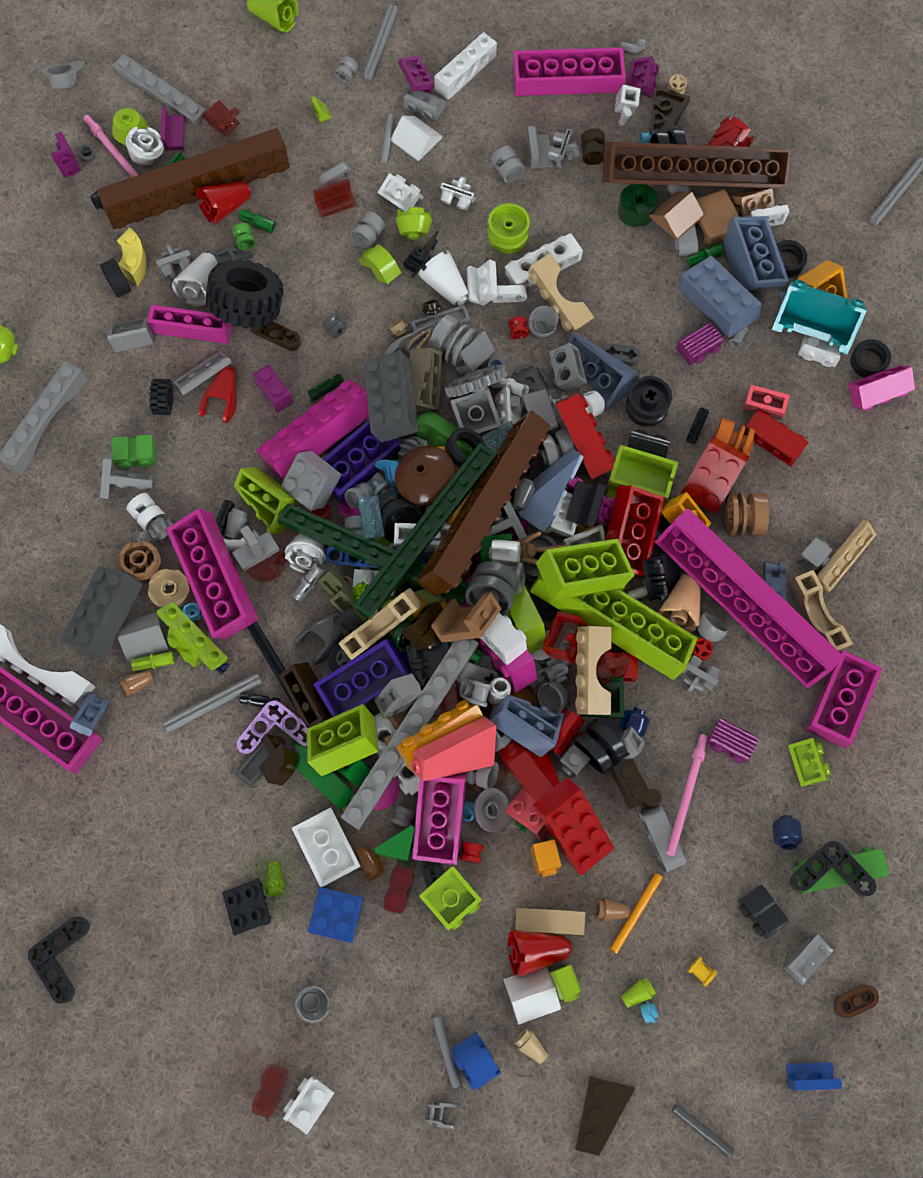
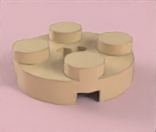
[148,569,191,608]

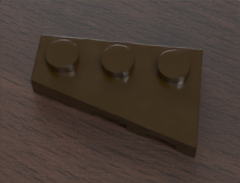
[649,86,690,135]
[575,1076,635,1156]

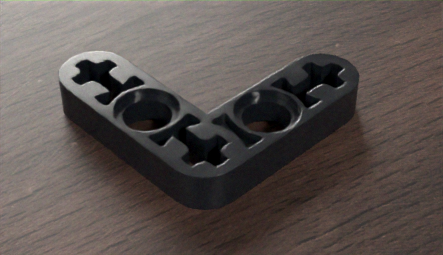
[790,841,877,897]
[28,917,90,1004]

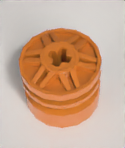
[714,417,755,455]

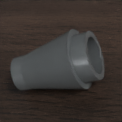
[512,478,535,511]

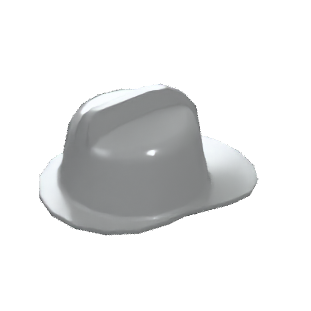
[41,61,85,89]

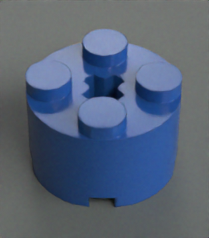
[451,1031,501,1090]

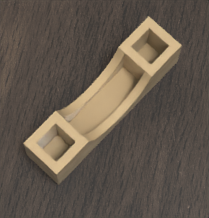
[528,253,594,334]
[789,570,853,652]
[338,588,423,661]
[575,626,611,715]

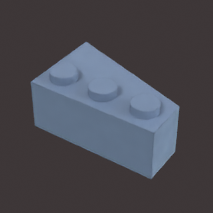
[489,694,564,757]

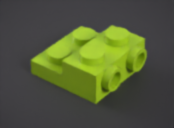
[418,865,482,931]

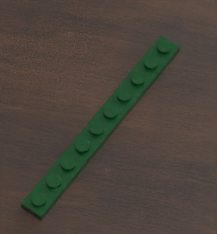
[353,443,497,620]
[278,503,469,606]

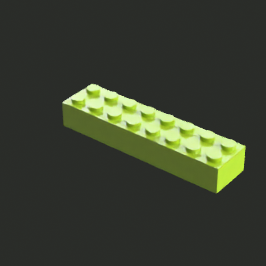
[530,572,698,680]

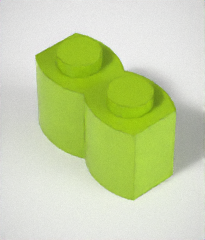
[549,964,582,1002]

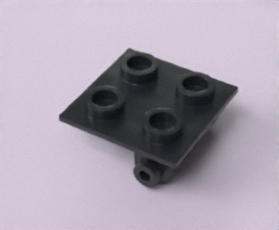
[403,231,438,278]
[642,553,680,601]
[406,638,450,687]
[222,878,272,936]

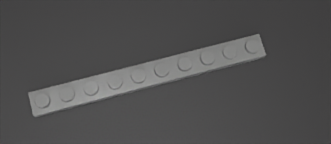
[341,639,479,830]

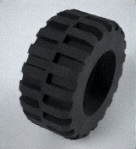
[205,259,284,329]

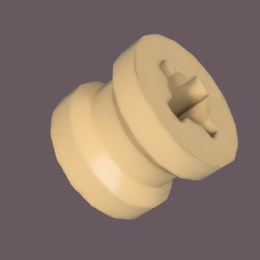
[667,74,687,95]

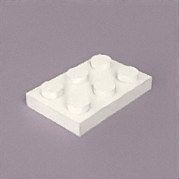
[292,807,361,888]

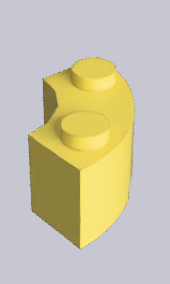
[117,228,147,286]

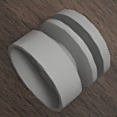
[428,315,478,367]

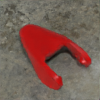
[198,366,237,423]

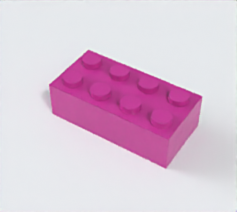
[805,650,883,749]
[412,772,467,865]

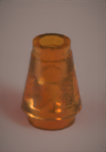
[356,846,385,881]

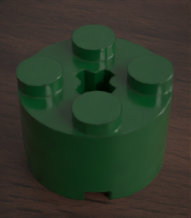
[618,184,658,227]

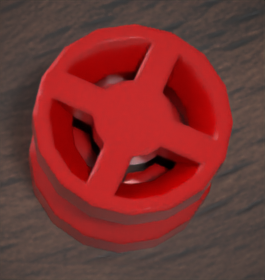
[508,316,529,340]
[691,638,713,662]
[460,842,484,864]

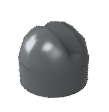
[79,144,95,162]

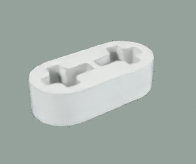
[491,285,527,303]

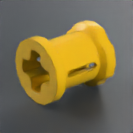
[687,956,718,987]

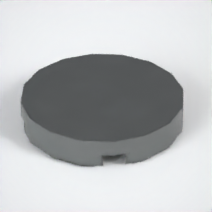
[510,365,548,401]

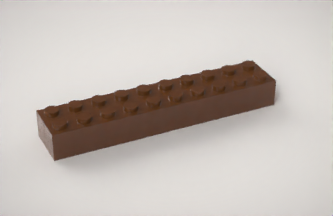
[97,128,290,229]
[602,142,792,188]
[416,410,551,597]

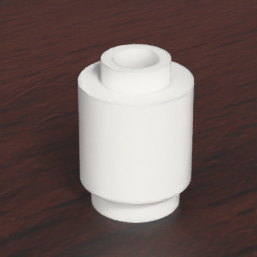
[487,678,511,706]

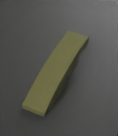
[317,567,384,648]

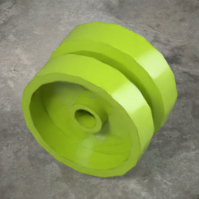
[487,203,530,254]

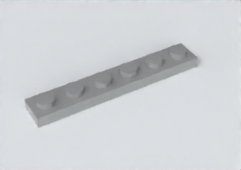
[112,54,207,126]

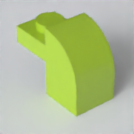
[358,245,401,284]

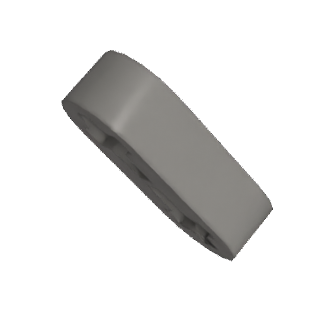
[318,162,353,191]

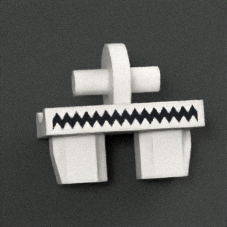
[440,177,476,211]

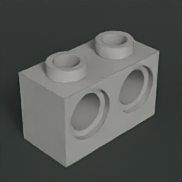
[550,343,587,392]
[374,673,422,719]

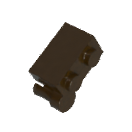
[610,759,661,810]

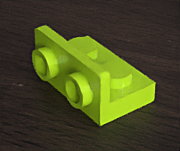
[788,738,831,787]

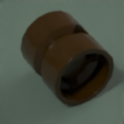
[581,129,605,165]

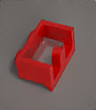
[542,611,588,664]

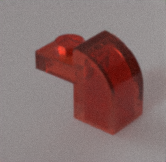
[202,100,240,136]
[245,544,287,582]
[596,654,629,685]

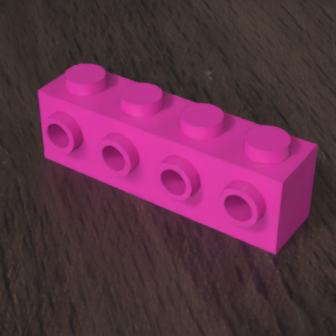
[147,305,232,344]

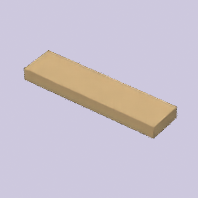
[817,520,877,593]

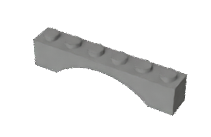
[0,361,87,475]

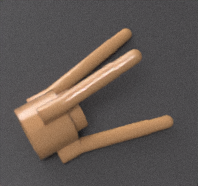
[517,531,568,564]

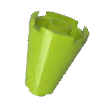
[247,0,298,33]

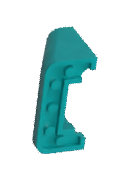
[772,279,867,354]

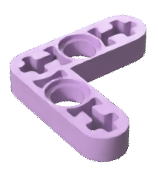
[237,701,307,754]

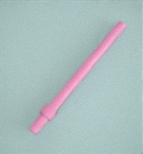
[83,115,139,177]
[666,734,708,856]

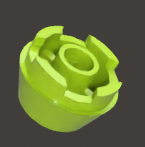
[112,108,148,147]
[395,207,433,240]

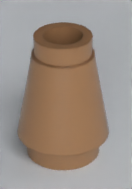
[119,670,154,696]
[595,898,630,921]

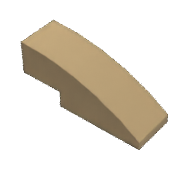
[515,908,585,936]

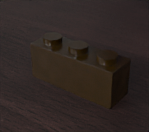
[279,662,332,729]

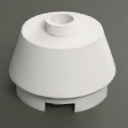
[126,127,164,166]
[285,533,326,573]

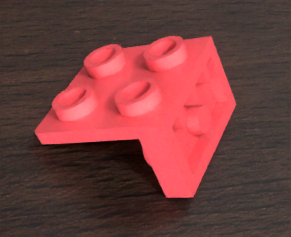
[505,787,550,842]

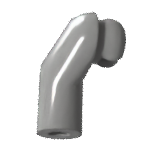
[620,37,646,54]

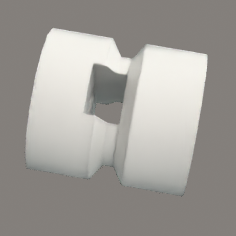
[126,493,166,532]

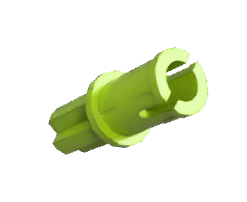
[131,651,175,672]

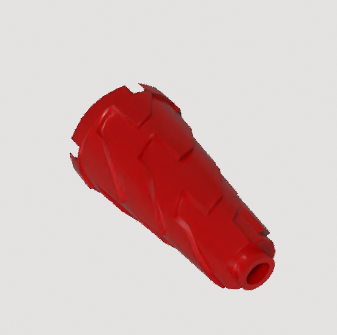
[707,116,753,147]

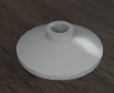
[474,788,510,832]

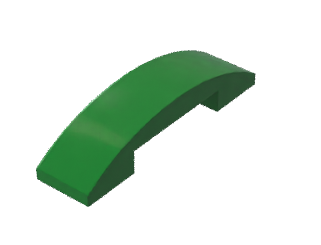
[290,740,355,813]

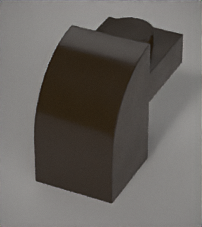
[259,734,298,786]

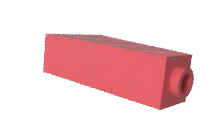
[411,717,496,781]

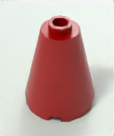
[196,181,251,225]
[507,930,572,977]

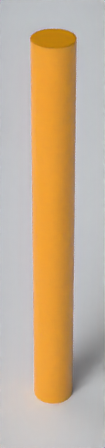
[610,873,663,954]

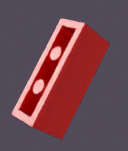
[743,409,809,467]

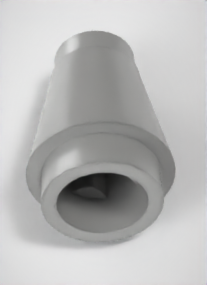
[225,508,248,540]

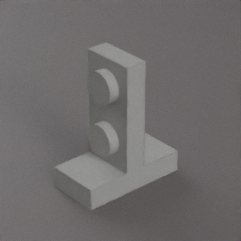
[100,454,153,499]
[488,500,527,540]
[232,525,280,571]

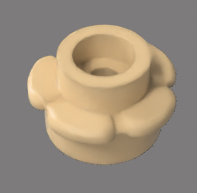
[389,319,408,337]

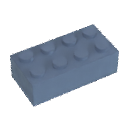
[680,256,761,338]

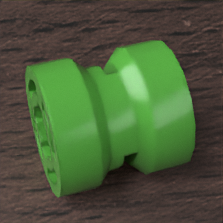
[232,223,255,250]

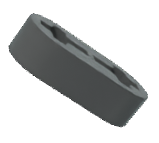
[603,343,640,366]

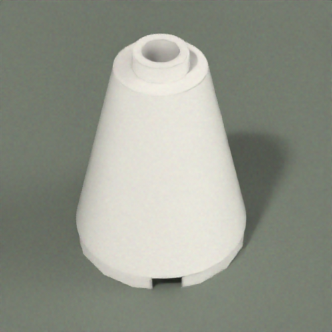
[418,250,469,306]
[172,253,218,307]

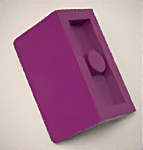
[161,107,185,151]

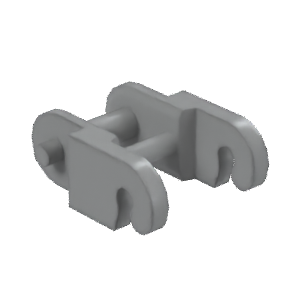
[425,1101,457,1129]

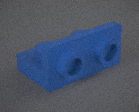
[786,1062,842,1091]

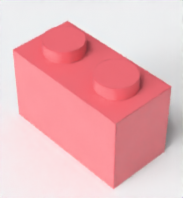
[743,385,790,420]

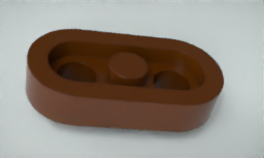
[834,985,879,1018]

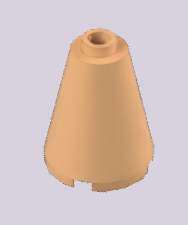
[658,574,701,632]

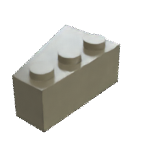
[409,348,442,412]

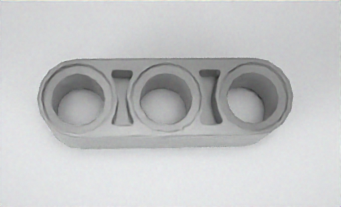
[639,805,686,873]

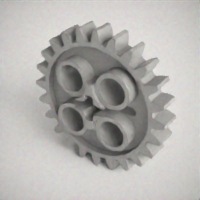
[444,364,508,398]

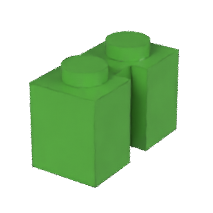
[112,435,157,469]

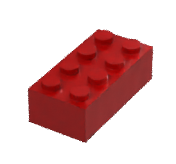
[555,392,615,479]
[605,485,665,577]
[533,777,615,876]

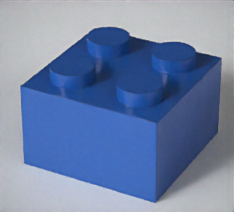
[307,887,364,943]

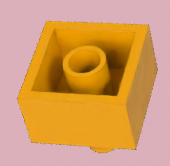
[798,260,848,299]

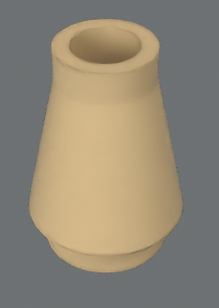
[514,1029,548,1065]

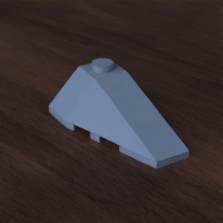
[566,331,640,409]
[512,448,584,533]

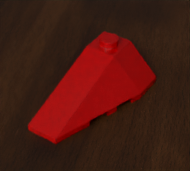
[497,739,560,802]

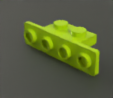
[156,602,228,671]

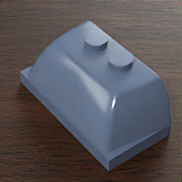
[723,216,789,292]

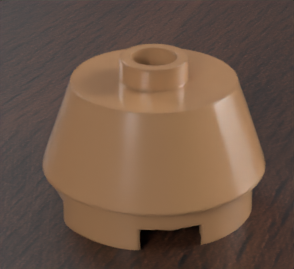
[118,541,161,581]

